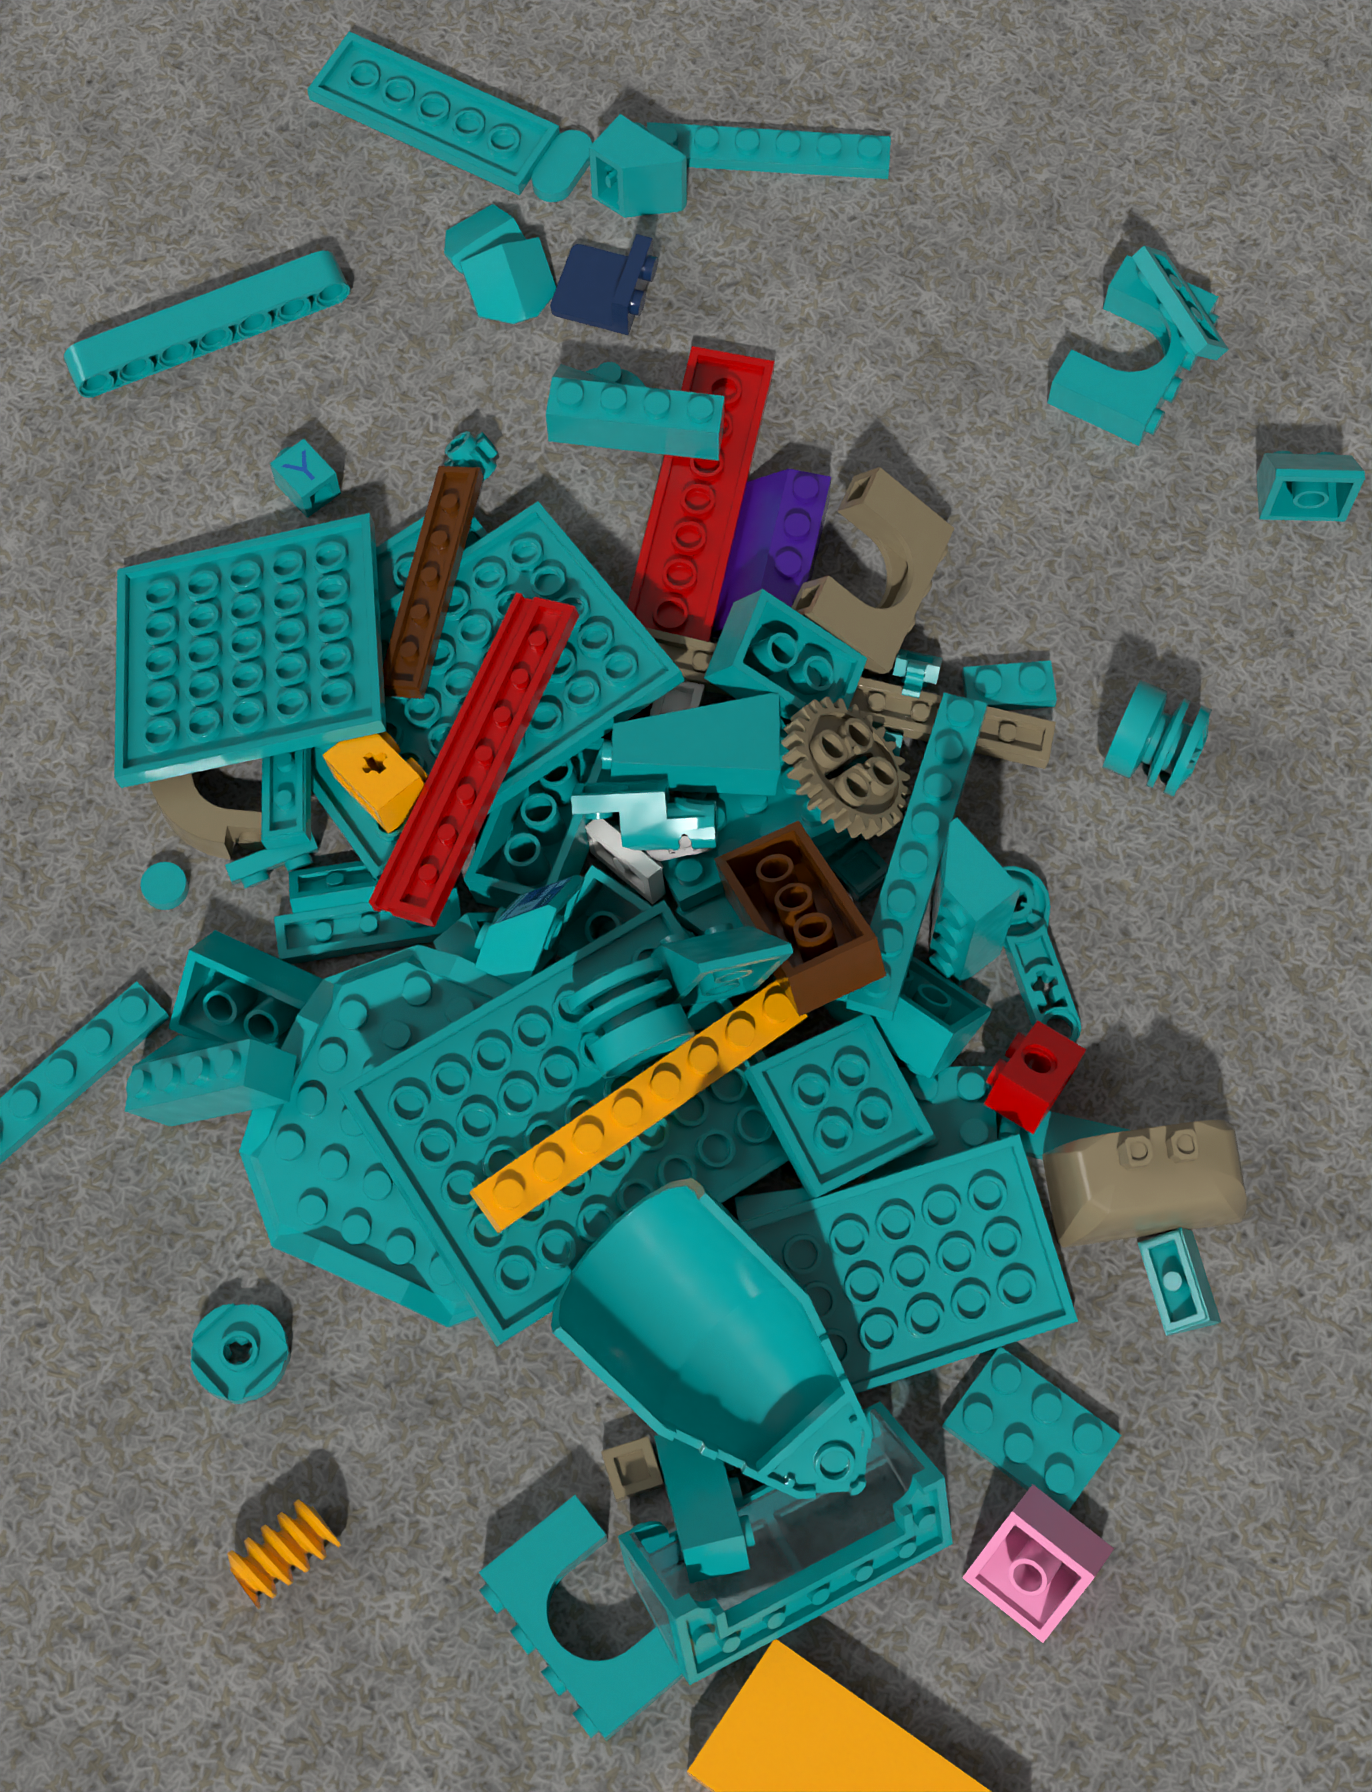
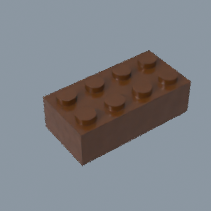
[714,820,887,1016]

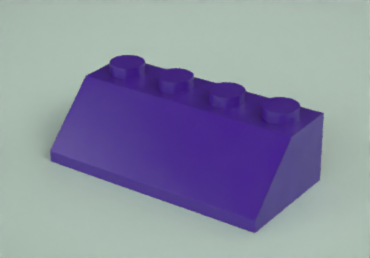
[712,469,831,638]

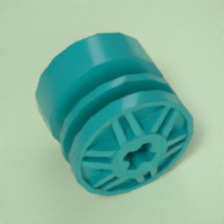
[1102,680,1212,797]
[566,957,695,1079]

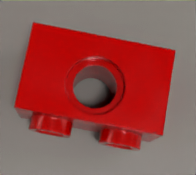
[984,1020,1086,1134]

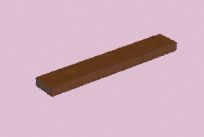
[383,466,484,699]

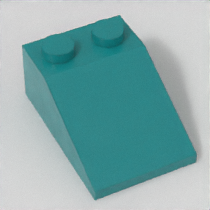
[704,589,867,720]
[648,923,793,1008]

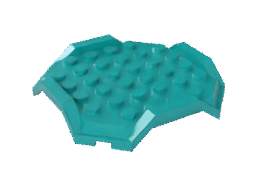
[239,944,515,1328]

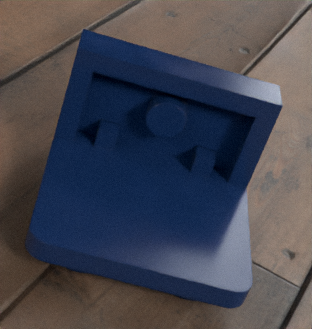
[550,234,658,335]

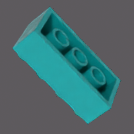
[464,738,611,908]

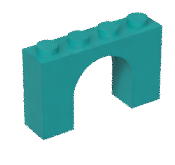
[1047,255,1219,446]
[479,1495,684,1741]

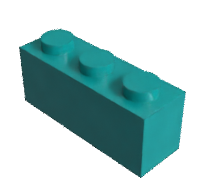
[654,1435,755,1584]

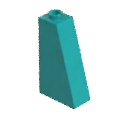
[601,693,780,796]

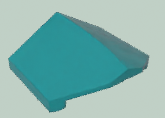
[444,204,526,274]
[460,237,556,324]

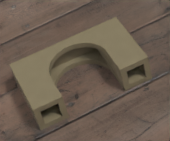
[791,467,954,678]

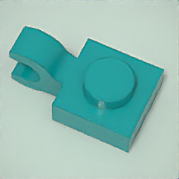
[893,649,943,699]

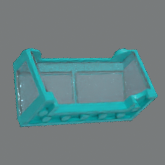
[618,1401,953,1685]

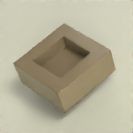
[601,1436,664,1502]

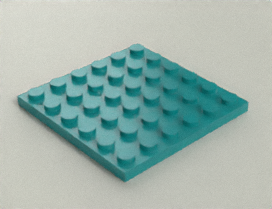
[114,513,387,788]

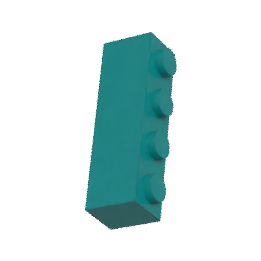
[546,364,725,461]
[125,1035,297,1126]

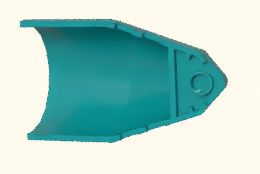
[551,1178,873,1499]

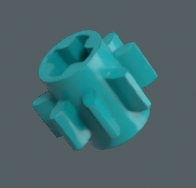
[444,431,498,482]

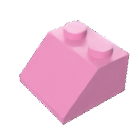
[962,1484,1114,1643]

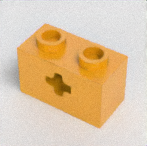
[322,732,428,834]

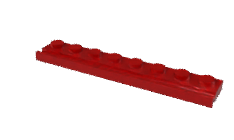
[369,592,579,927]

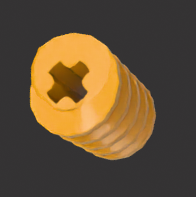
[227,1499,341,1609]

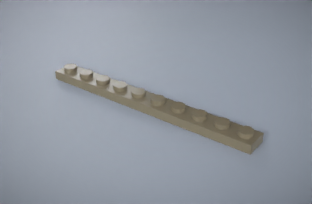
[645,627,1056,769]

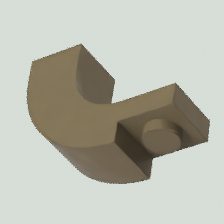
[149,771,265,859]

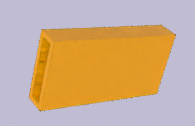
[687,1639,992,1792]

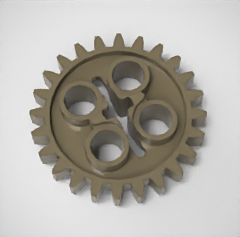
[781,697,912,840]

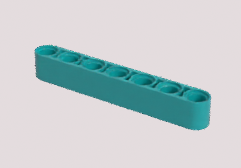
[64,250,350,398]

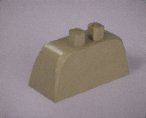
[1042,1120,1247,1248]

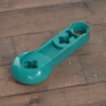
[1003,866,1081,1042]

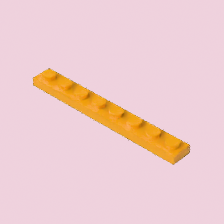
[469,980,808,1234]

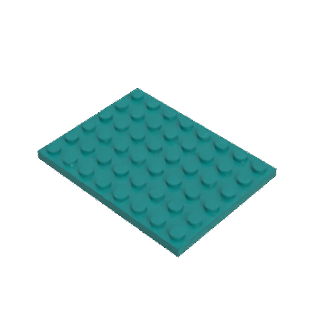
[311,501,685,883]
[338,900,789,1347]

